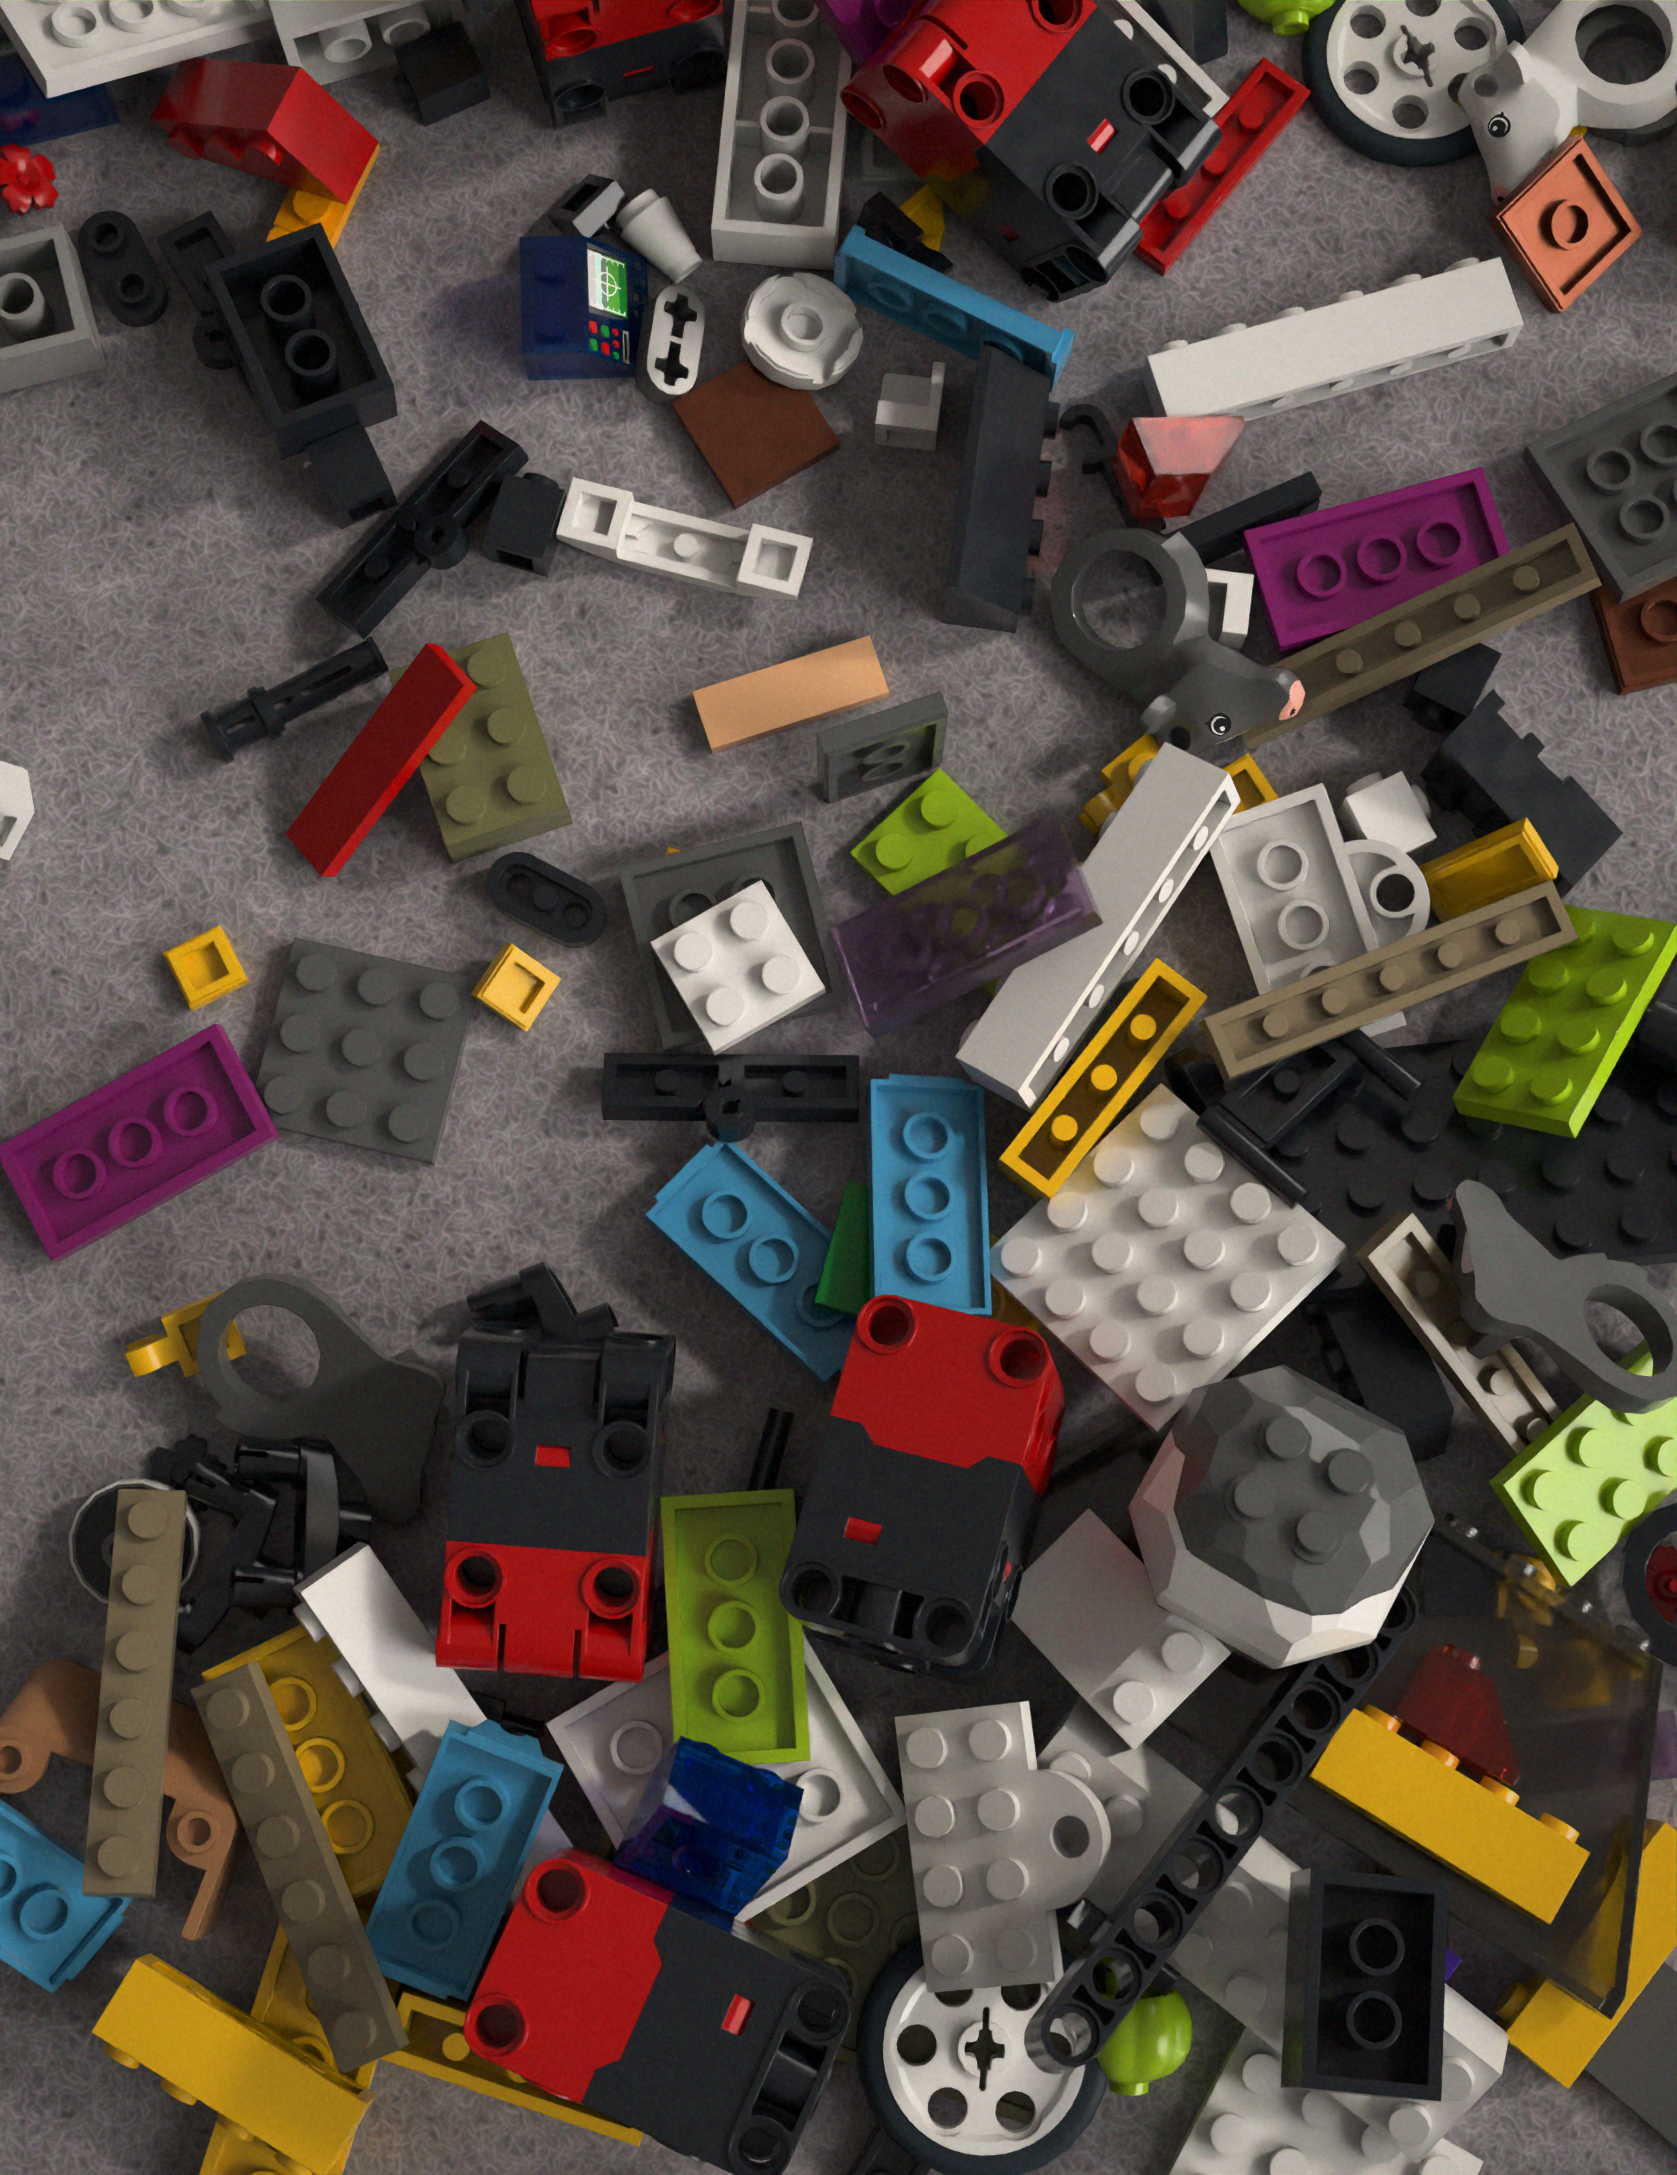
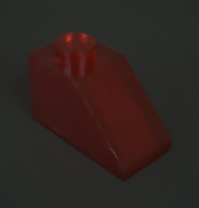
[1111,416,1247,518]
[1389,1643,1521,1788]

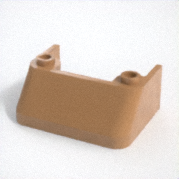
[0,1660,248,1941]

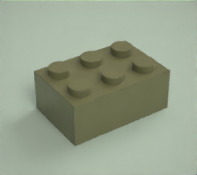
[387,632,573,863]

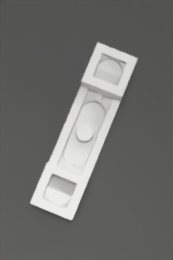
[556,477,813,600]

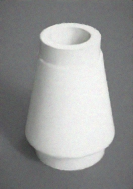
[615,189,703,284]

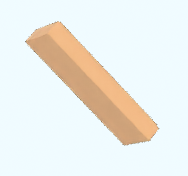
[692,635,889,754]

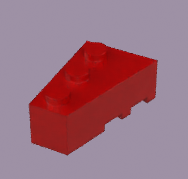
[150,58,379,205]

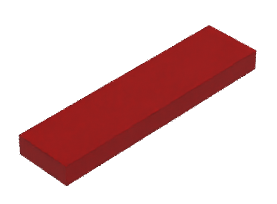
[1132,57,1311,277]
[285,643,478,877]

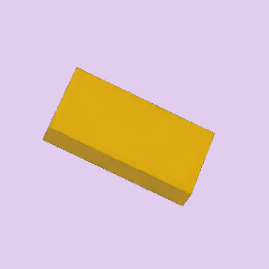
[1418,817,1559,923]

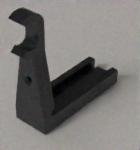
[1059,404,1322,587]

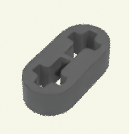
[634,285,705,405]

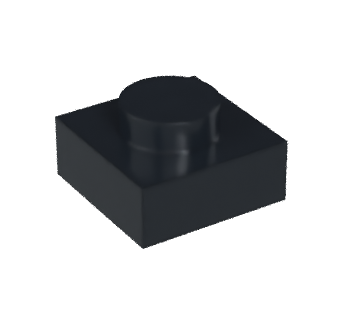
[547,174,629,241]

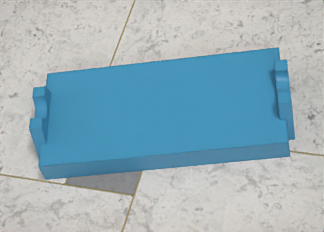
[834,224,1076,393]
[866,1074,992,1319]
[644,1141,857,1388]
[365,1719,564,2002]
[0,1799,133,1994]

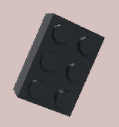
[203,222,398,460]
[1281,1868,1448,2101]

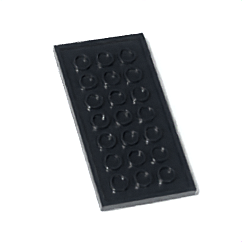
[1243,1037,1677,1304]

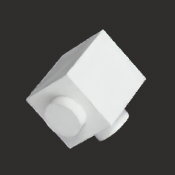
[1337,771,1437,859]

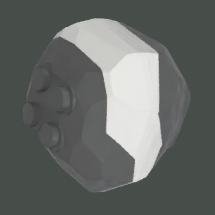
[1128,1365,1435,1670]

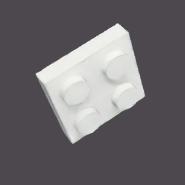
[650,880,825,1055]

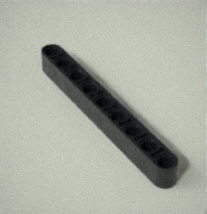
[1024,1583,1419,2074]

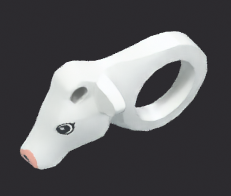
[1457,0,1677,205]

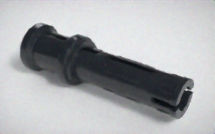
[199,636,389,765]

